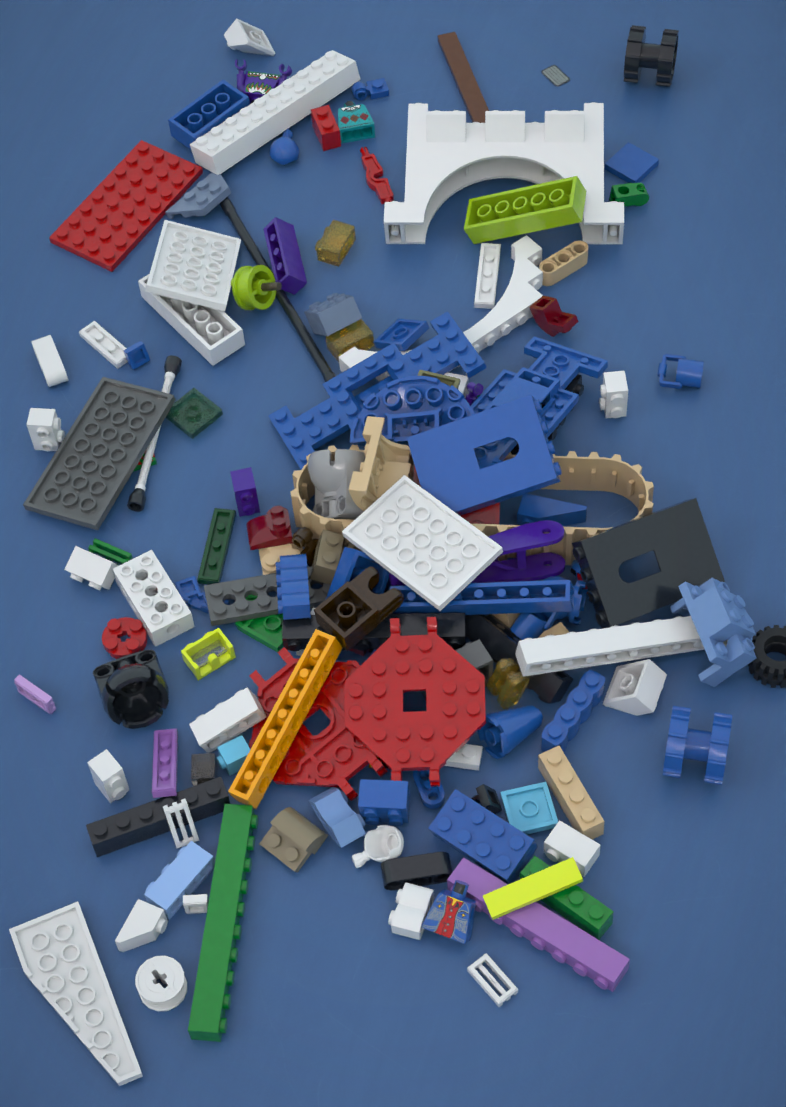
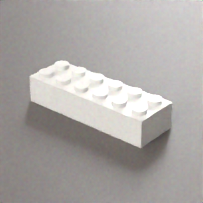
[138,274,245,366]

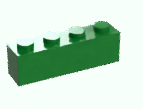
[520,856,614,940]

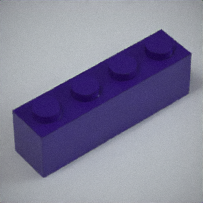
[263,217,307,295]

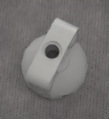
[308,449,366,520]

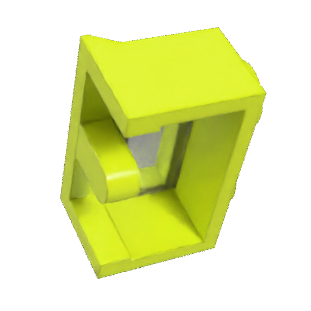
[181,628,236,681]

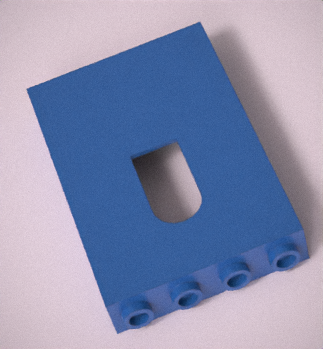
[407,395,562,516]

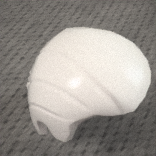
[352,825,404,868]

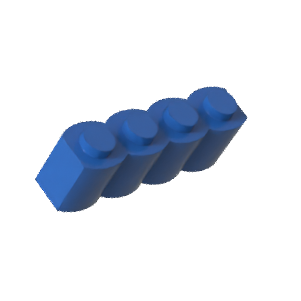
[276,554,311,620]
[541,670,605,752]

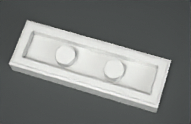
[79,321,128,369]

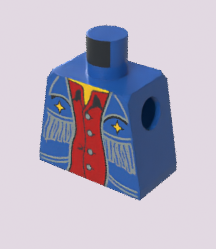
[422,880,476,944]

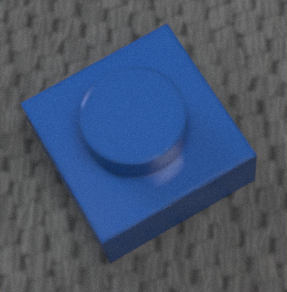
[123,341,150,370]

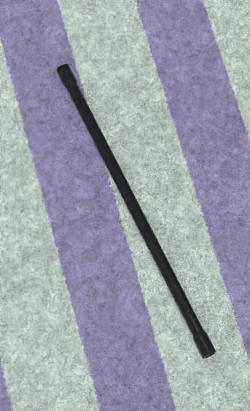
[219,197,336,382]

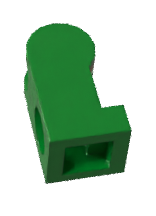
[609,183,649,207]

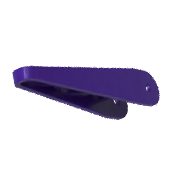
[389,520,566,586]

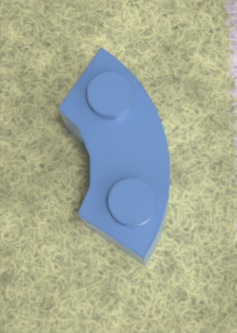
[308,787,366,848]

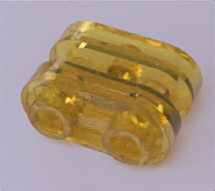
[487,658,529,709]

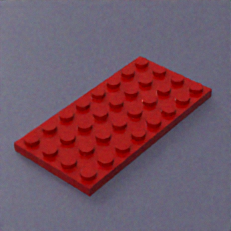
[49,140,203,272]

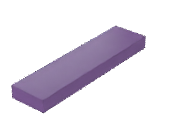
[152,728,178,798]

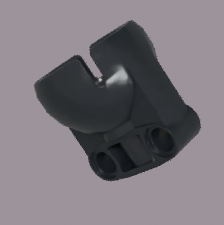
[93,650,169,729]

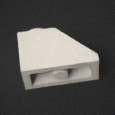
[115,899,168,952]

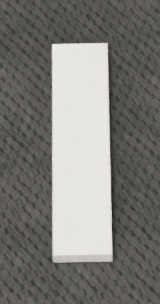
[474,243,501,309]

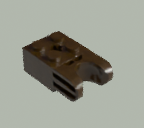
[314,567,404,651]

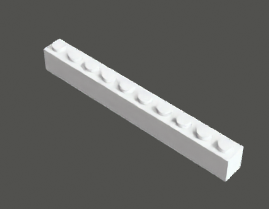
[515,616,728,677]

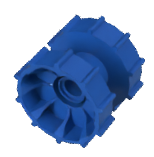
[663,705,732,785]

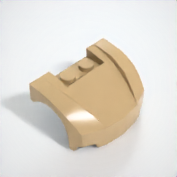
[348,416,413,511]

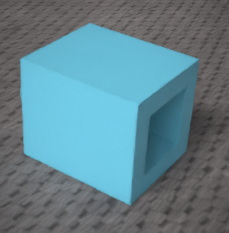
[216,735,250,776]

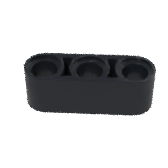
[380,852,452,891]

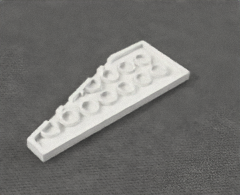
[9,902,143,1086]

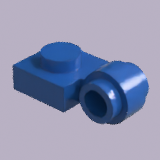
[352,78,389,100]

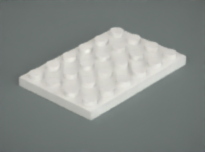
[145,220,241,311]
[342,475,503,611]

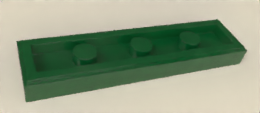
[197,508,236,585]

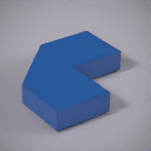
[174,576,230,614]

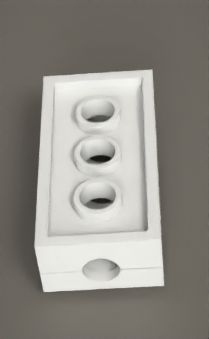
[113,550,195,647]

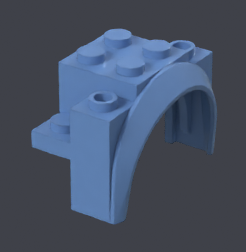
[670,578,757,687]

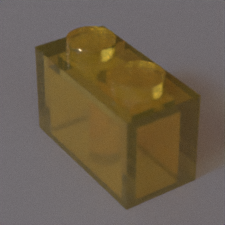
[315,220,356,267]
[326,319,374,362]

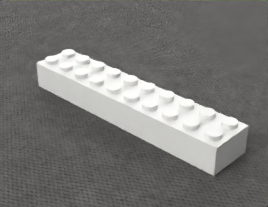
[190,50,361,175]

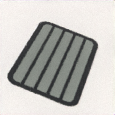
[541,65,570,86]

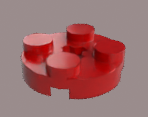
[102,617,147,659]

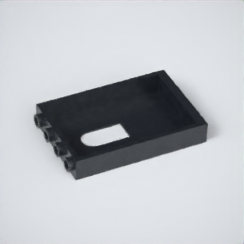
[572,498,725,629]

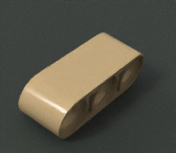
[539,240,588,286]

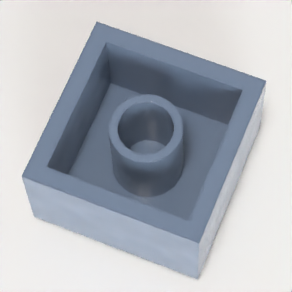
[304,293,362,336]

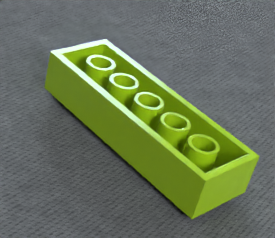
[464,176,587,244]

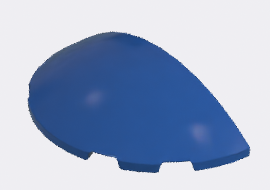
[350,376,475,446]

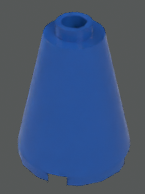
[477,705,543,759]

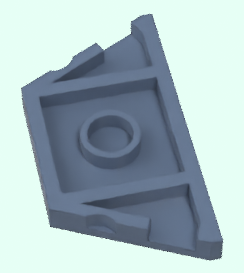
[165,172,231,219]

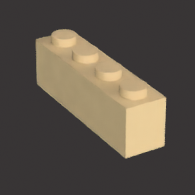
[538,746,605,839]

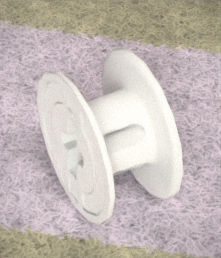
[135,956,187,1012]

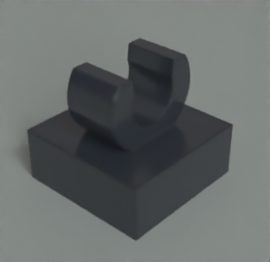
[471,784,502,814]

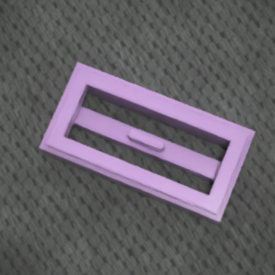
[14,674,57,714]

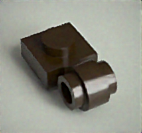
[292,527,319,567]

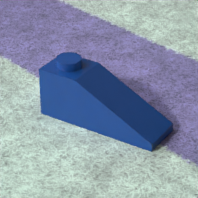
[517,493,587,526]

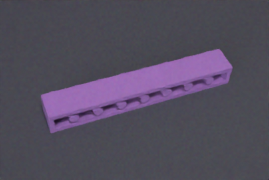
[447,857,630,992]

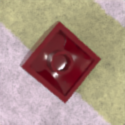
[246,506,293,550]

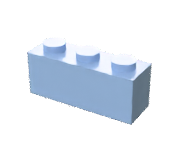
[144,841,215,920]

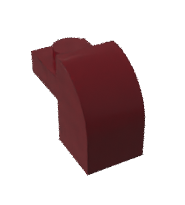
[529,296,579,337]

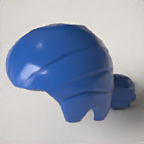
[270,129,299,165]

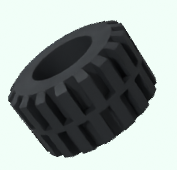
[747,625,786,688]

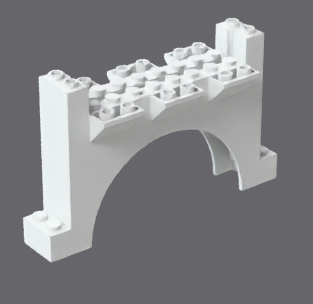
[384,102,624,244]

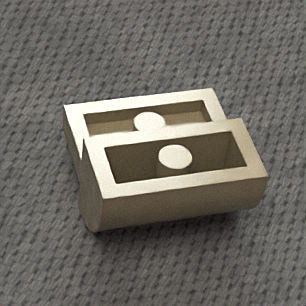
[259,807,328,873]

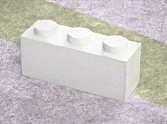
[189,687,267,753]

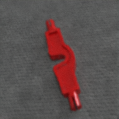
[360,147,394,204]

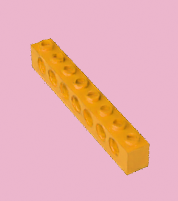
[228,629,343,809]

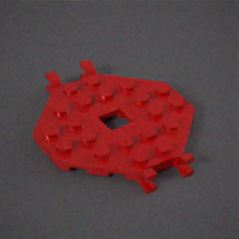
[344,617,486,787]
[249,647,388,801]

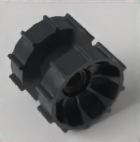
[624,25,679,87]

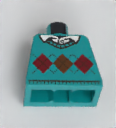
[338,101,375,144]

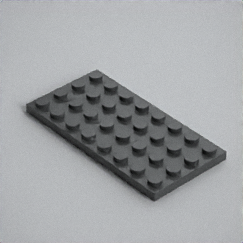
[23,377,176,530]

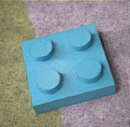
[500,782,558,835]

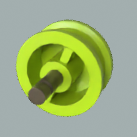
[231,265,282,310]

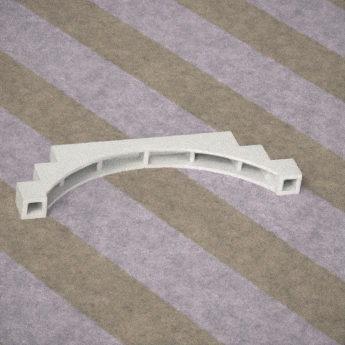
[339,235,543,382]

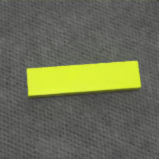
[483,857,583,920]

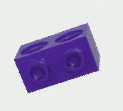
[230,467,260,517]

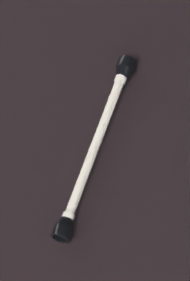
[127,355,182,512]

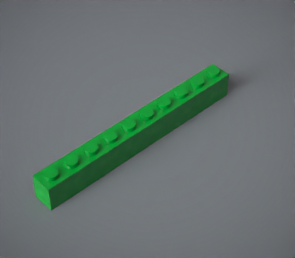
[188,804,258,1042]

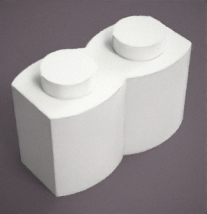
[388,883,434,940]

